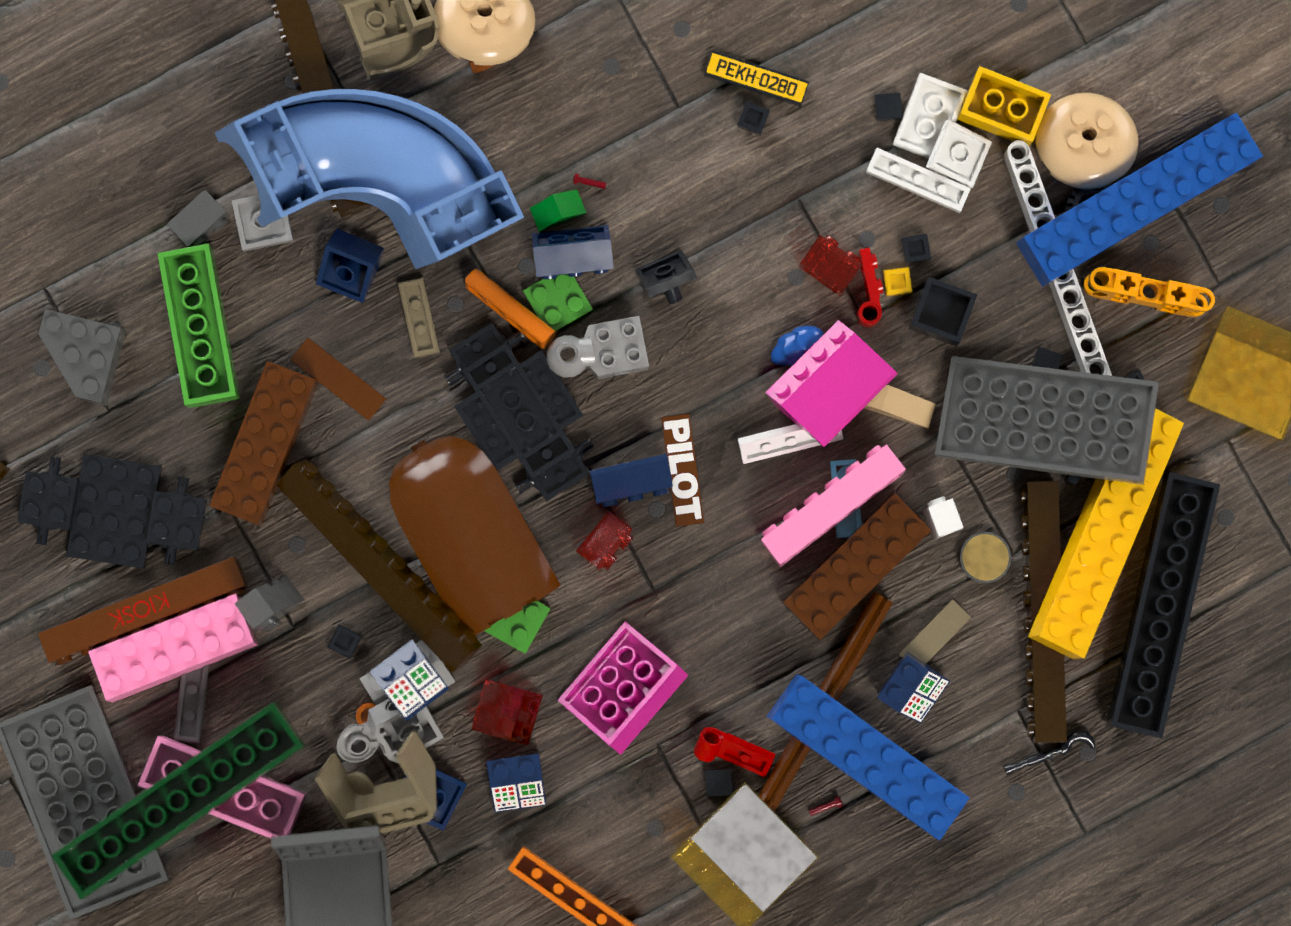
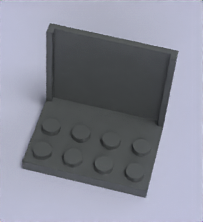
[271,826,393,926]

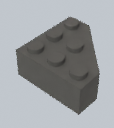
[39,309,126,406]

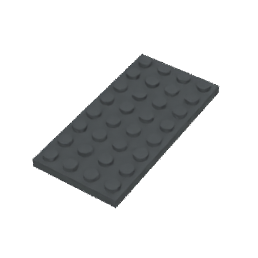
[935,356,1159,485]
[0,685,170,920]

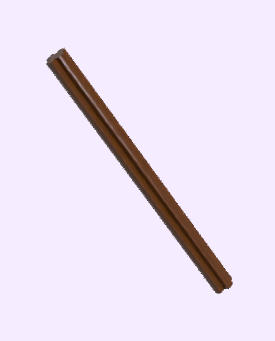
[758,592,893,813]

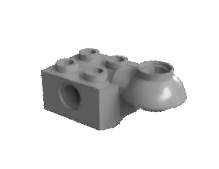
[547,316,649,379]
[336,699,444,763]

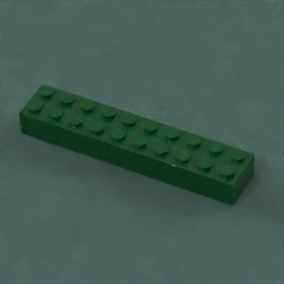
[51,702,306,900]

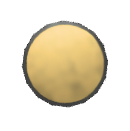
[959,532,1011,584]

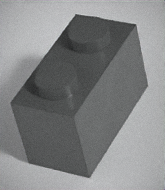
[167,190,229,247]

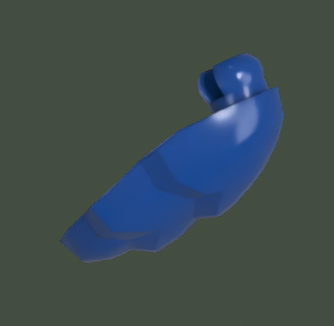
[771,326,824,366]

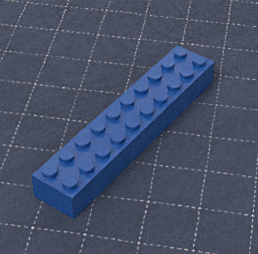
[1016,112,1263,287]

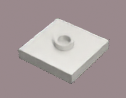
[926,120,992,188]

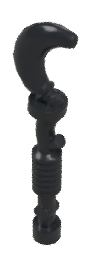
[1003,731,1095,775]

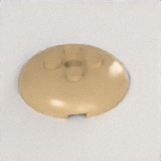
[434,0,535,66]
[1035,93,1138,189]

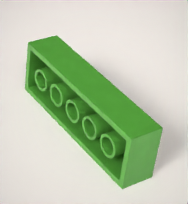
[157,243,240,408]

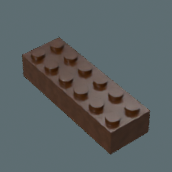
[209,361,319,527]
[781,493,932,640]

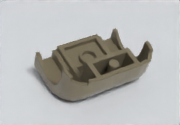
[337,0,440,81]

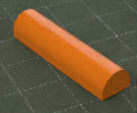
[465,268,556,350]

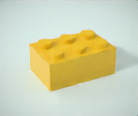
[957,66,1051,146]

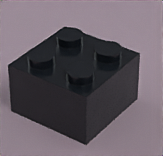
[908,277,978,347]

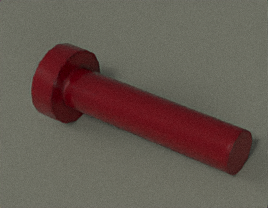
[573,173,606,189]
[809,796,843,816]

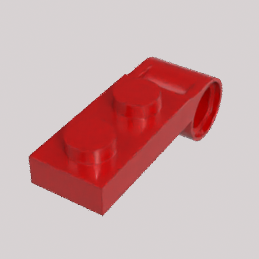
[857,247,883,328]
[693,727,776,777]

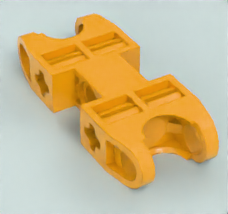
[1083,267,1215,317]

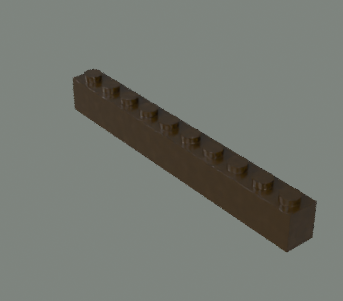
[271,0,371,218]
[276,459,483,673]
[1020,481,1067,743]

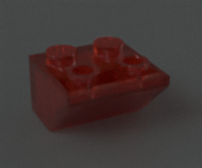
[799,234,862,297]
[576,511,634,572]
[471,679,543,745]

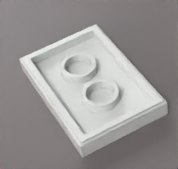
[893,73,968,158]

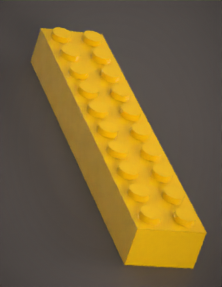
[1028,409,1184,659]

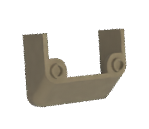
[315,731,437,833]

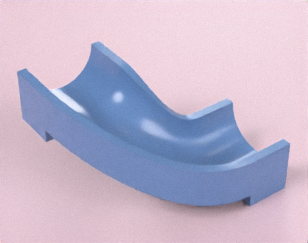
[215,89,524,269]

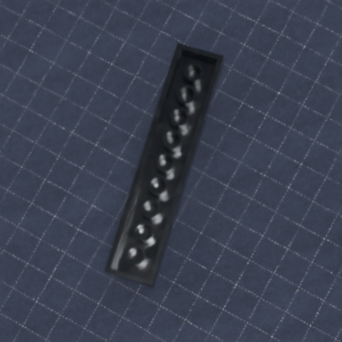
[1106,472,1220,738]

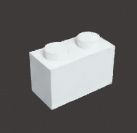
[923,496,963,540]

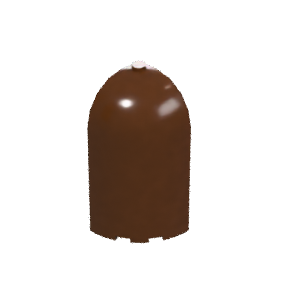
[389,436,561,635]

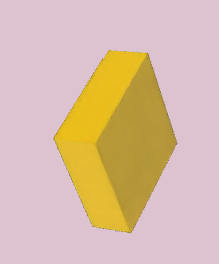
[883,267,912,297]

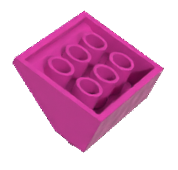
[765,320,897,447]
[558,622,688,755]

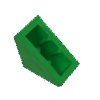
[530,189,587,232]

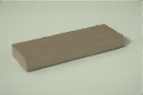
[398,277,440,359]
[898,599,971,663]

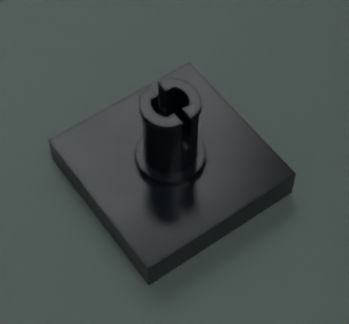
[634,250,697,304]

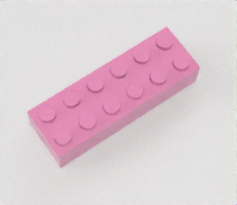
[761,444,906,567]
[89,594,258,703]
[138,736,308,839]

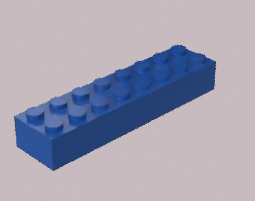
[766,674,970,841]

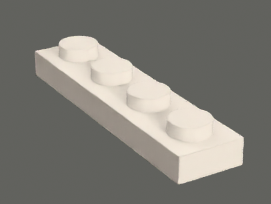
[866,148,971,213]
[738,424,843,464]

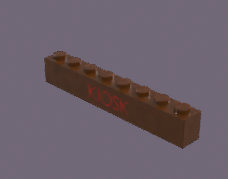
[38,557,248,666]

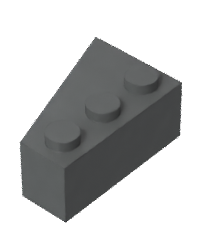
[234,575,304,632]

